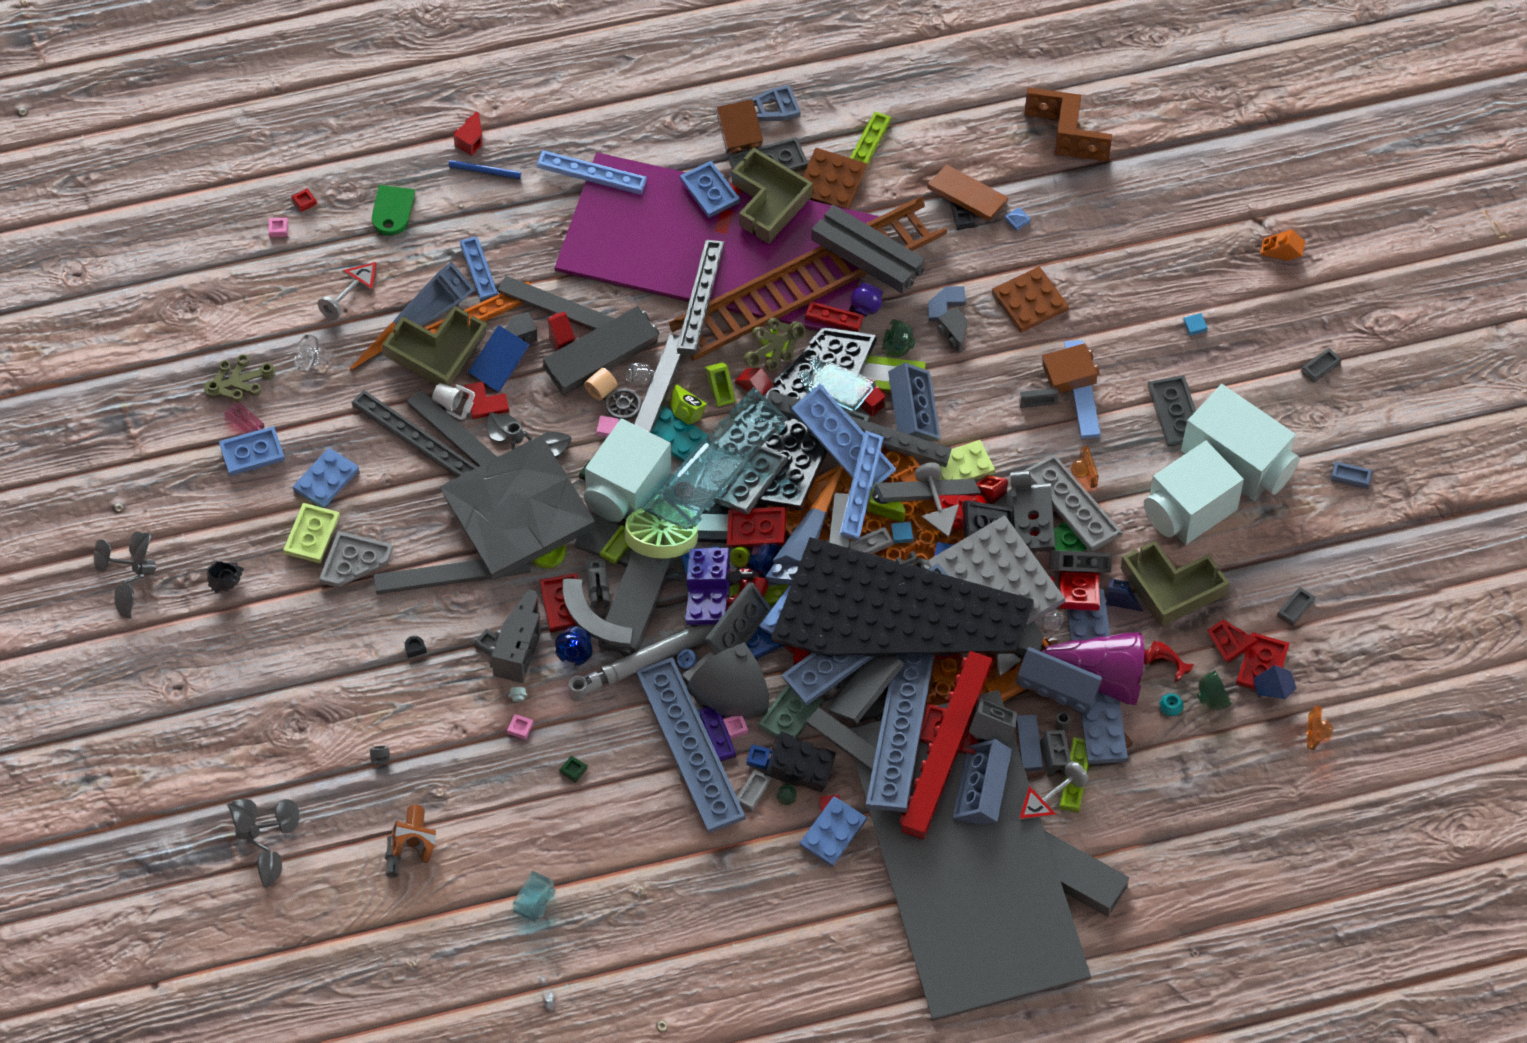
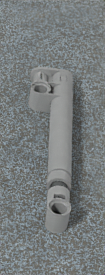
[569,608,715,701]

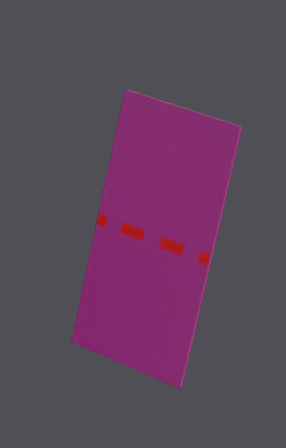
[554,152,879,332]

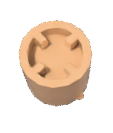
[584,368,617,401]

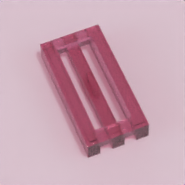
[224,402,265,434]

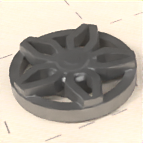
[606,388,641,420]

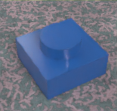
[746,744,771,770]

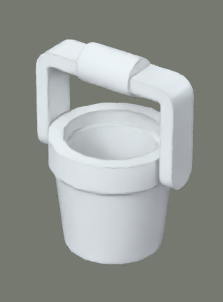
[432,383,475,420]

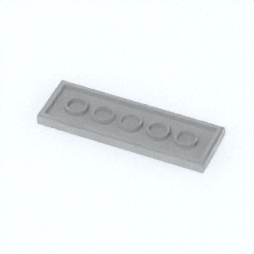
[1025,454,1123,552]

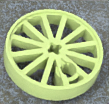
[624,505,698,558]

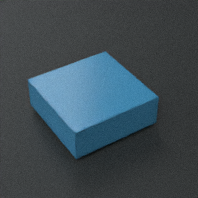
[1183,313,1208,336]
[891,522,913,544]

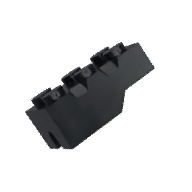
[764,731,836,793]

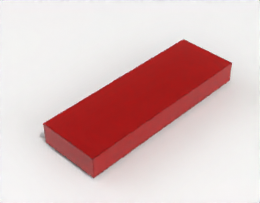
[805,301,864,332]

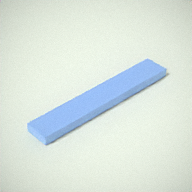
[537,150,647,195]
[1064,340,1100,439]
[839,431,884,541]

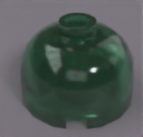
[882,319,916,357]
[1197,670,1233,710]

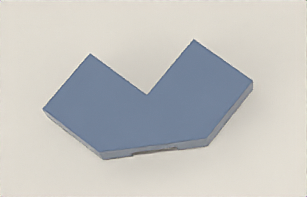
[928,286,965,321]

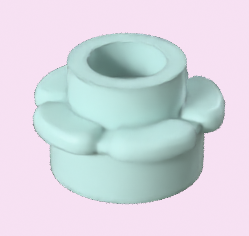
[508,687,527,702]

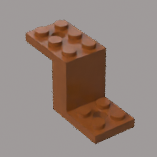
[1024,87,1113,162]

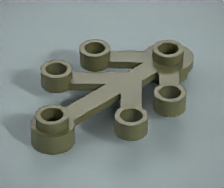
[744,318,806,371]
[204,354,275,402]

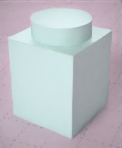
[583,418,671,522]
[1144,440,1244,545]

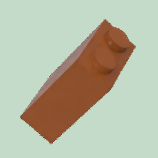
[716,99,763,154]
[1042,343,1099,394]

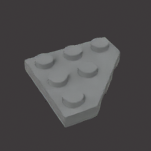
[319,531,394,587]

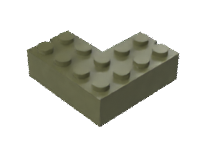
[732,148,813,244]
[382,306,487,386]
[1120,541,1230,627]

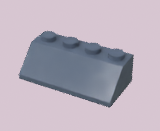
[888,363,941,441]
[1016,647,1102,714]
[952,739,1012,825]

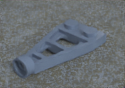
[749,85,801,121]

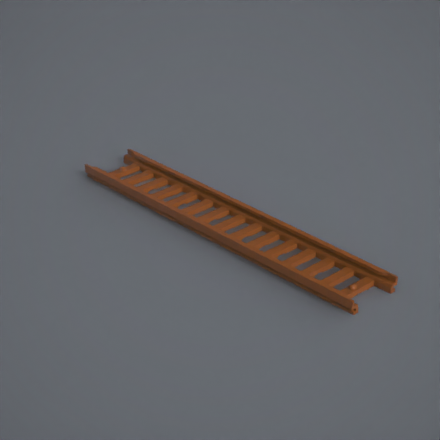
[669,196,947,361]

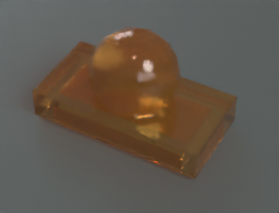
[1071,445,1099,488]
[1307,705,1334,750]

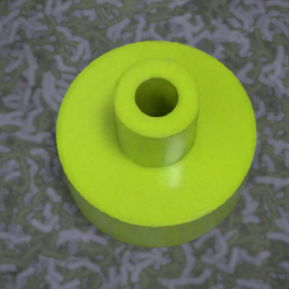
[730,546,750,567]

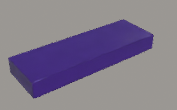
[698,707,736,762]

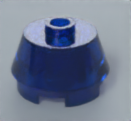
[555,626,593,666]

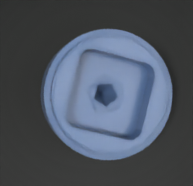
[677,649,698,670]

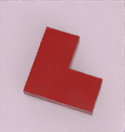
[464,381,509,419]

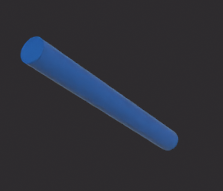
[449,160,522,179]

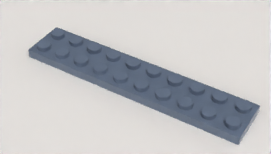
[782,563,949,706]
[1066,589,1128,764]
[866,654,935,812]
[636,657,746,834]

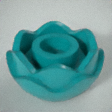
[1159,693,1184,716]

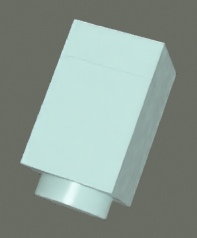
[1181,384,1300,501]

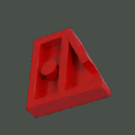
[1207,620,1259,663]

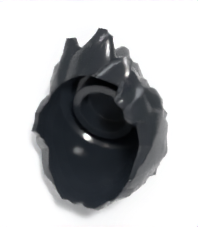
[206,560,244,593]

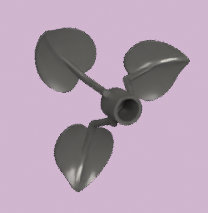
[487,412,572,457]
[94,532,156,618]
[227,799,299,887]

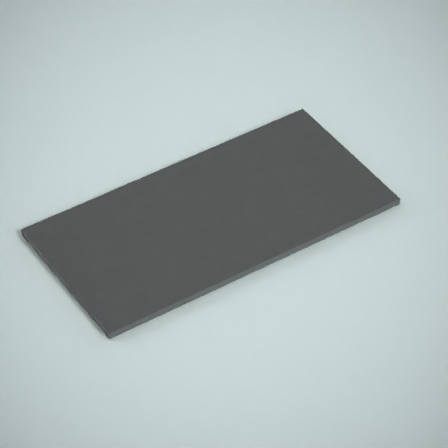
[850,690,1091,1021]

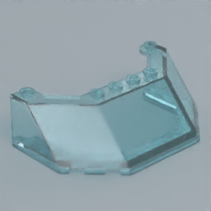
[642,387,788,530]

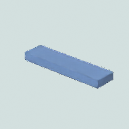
[460,236,498,302]

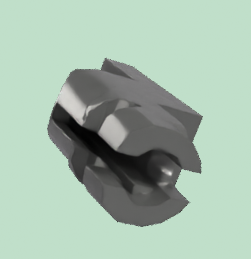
[585,559,610,609]

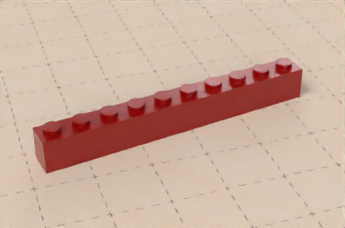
[899,651,992,840]

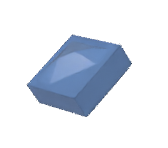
[1005,207,1031,231]

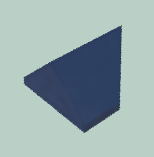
[1106,578,1144,612]
[1253,665,1297,699]

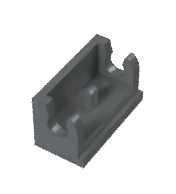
[1040,730,1071,776]

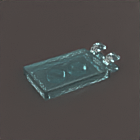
[799,357,876,411]

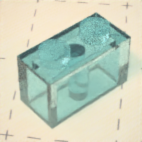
[513,871,556,922]

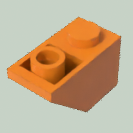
[1260,229,1306,261]

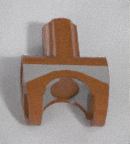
[391,804,436,863]

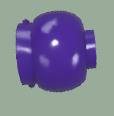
[851,282,883,317]

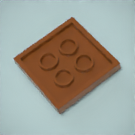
[803,147,867,209]
[992,266,1069,333]

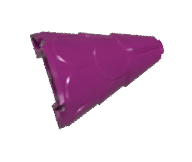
[1041,632,1144,705]

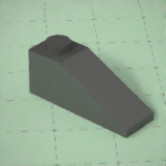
[1049,550,1112,573]

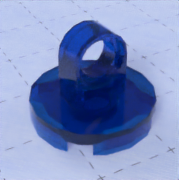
[747,544,781,580]

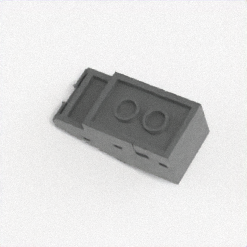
[489,590,541,683]

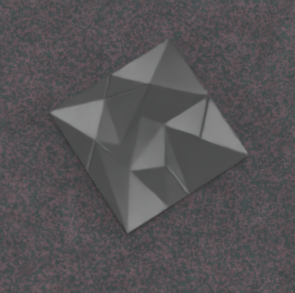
[440,435,596,581]

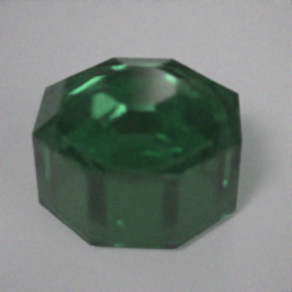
[777,784,797,805]

